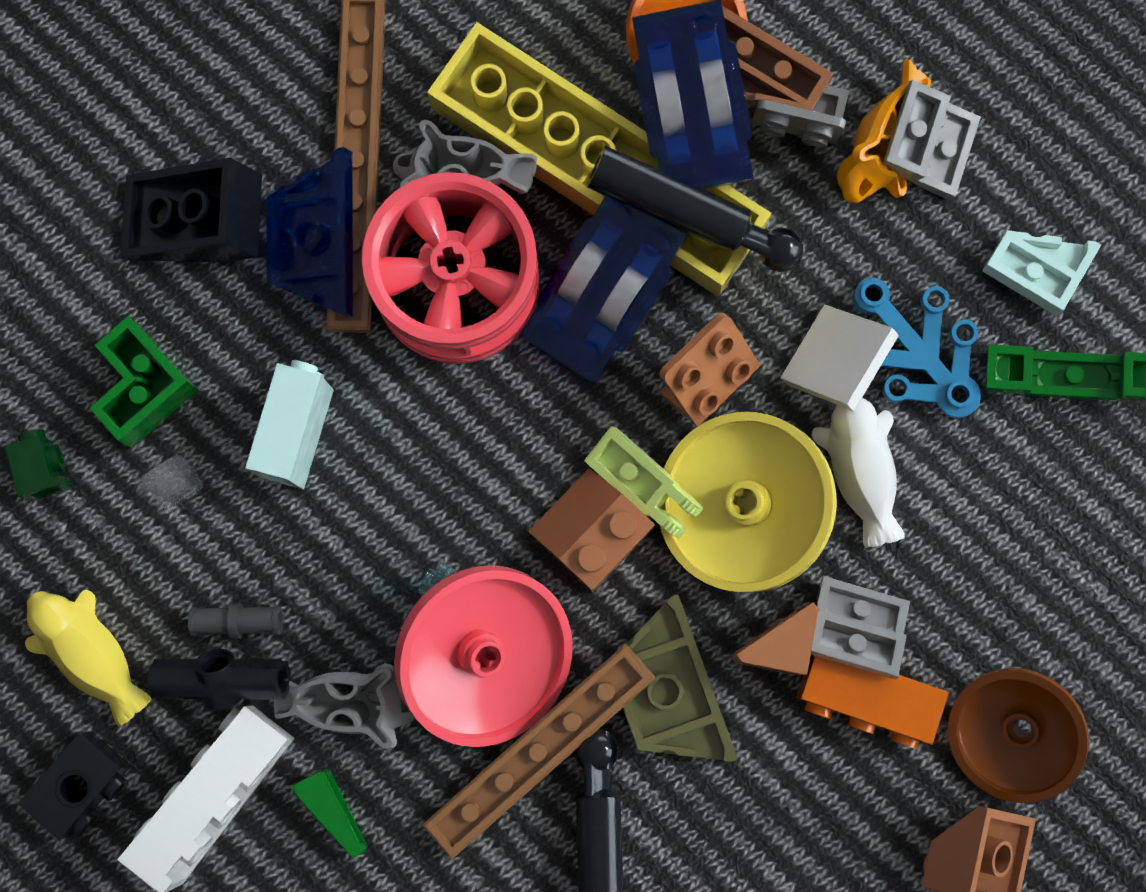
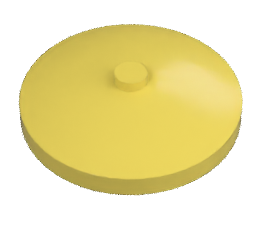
[660,412,837,593]

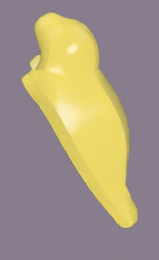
[25,590,152,727]

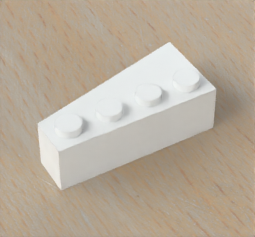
[117,705,295,892]

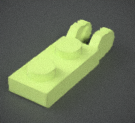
[584,426,703,538]

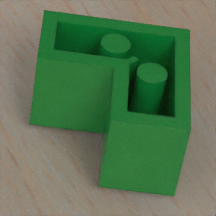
[89,316,198,448]

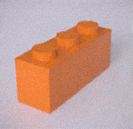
[796,655,949,750]

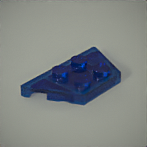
[267,147,353,317]

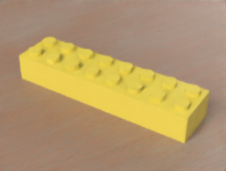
[427,22,771,297]

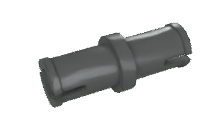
[188,603,284,639]

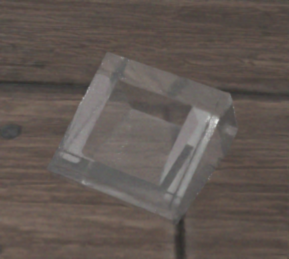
[141,454,203,509]

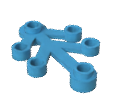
[852,278,981,418]

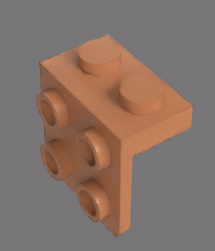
[660,313,761,427]

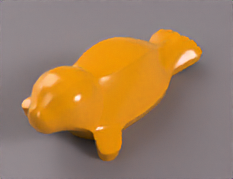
[837,58,931,203]

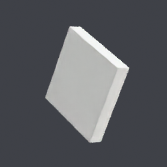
[780,304,899,411]

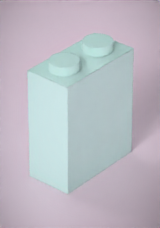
[245,360,334,490]

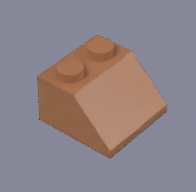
[528,468,655,593]

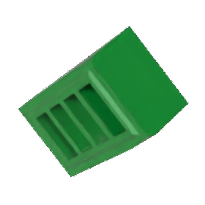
[290,769,368,858]

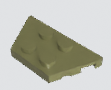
[623,594,738,762]

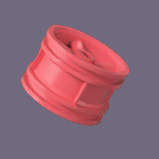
[362,172,540,364]

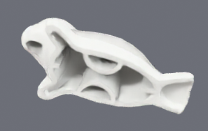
[812,397,904,548]

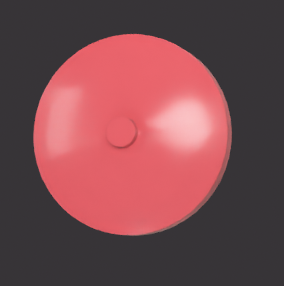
[394,566,572,747]

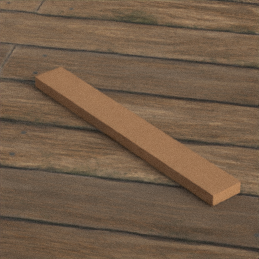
[326,0,386,333]

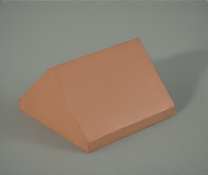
[729,602,819,675]

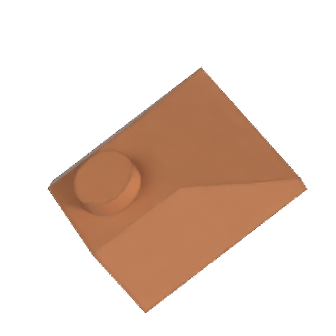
[921,806,1036,892]

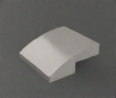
[883,79,981,200]
[811,576,910,679]

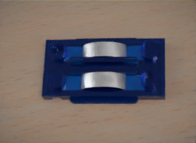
[632,0,754,190]
[521,196,689,384]

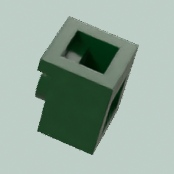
[4,429,74,501]

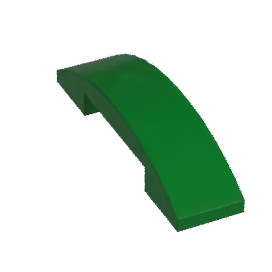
[985,344,1146,401]

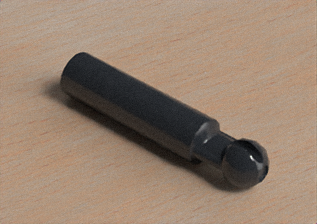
[586,145,803,272]
[574,729,624,892]

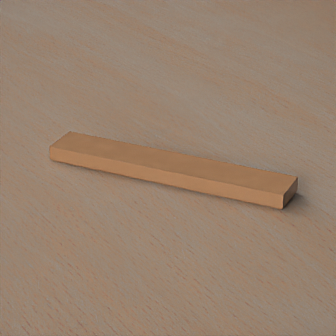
[422,644,656,860]

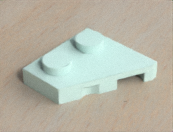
[982,230,1101,317]

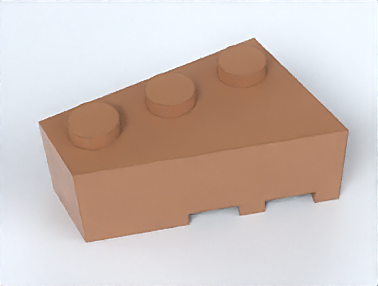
[676,4,834,111]

